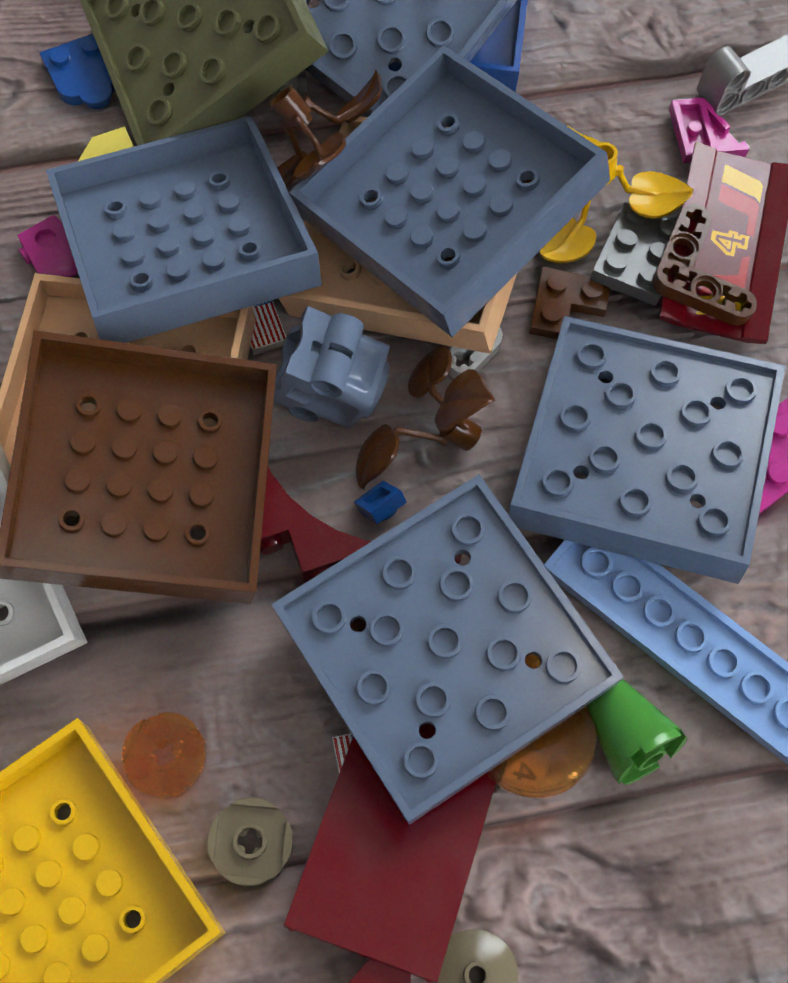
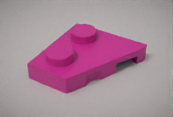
[669,97,749,163]

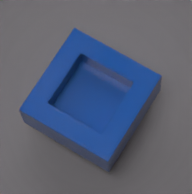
[354,480,407,524]

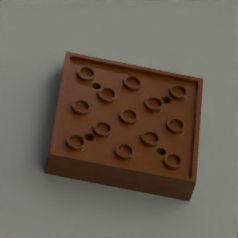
[0,330,277,604]

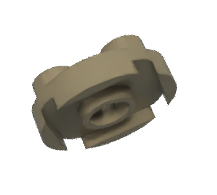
[207,797,293,887]

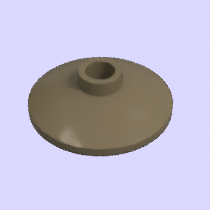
[432,929,519,983]

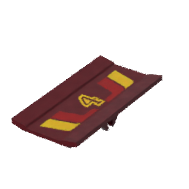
[658,141,788,344]

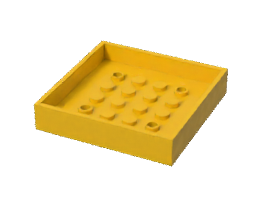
[0,718,226,983]

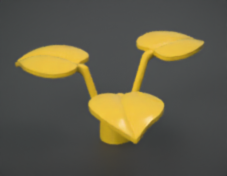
[540,126,693,263]

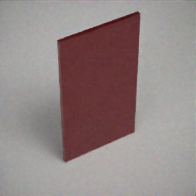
[283,724,502,983]

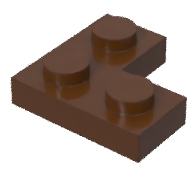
[529,267,610,340]

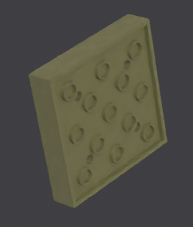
[80,0,329,146]

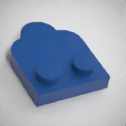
[39,33,116,109]

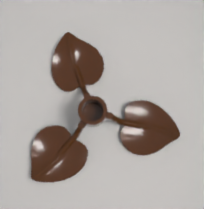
[270,70,382,188]
[356,344,495,490]

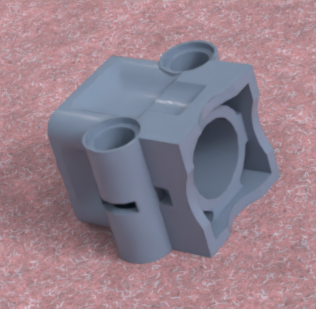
[274,306,390,429]

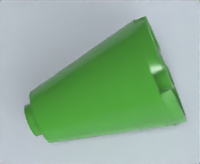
[585,679,687,785]

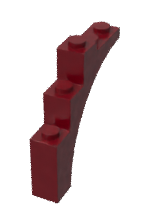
[260,466,462,583]

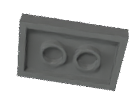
[589,202,675,306]

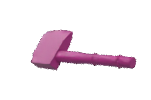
[17,215,78,277]

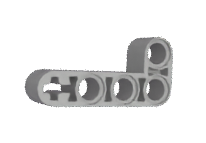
[697,34,788,115]

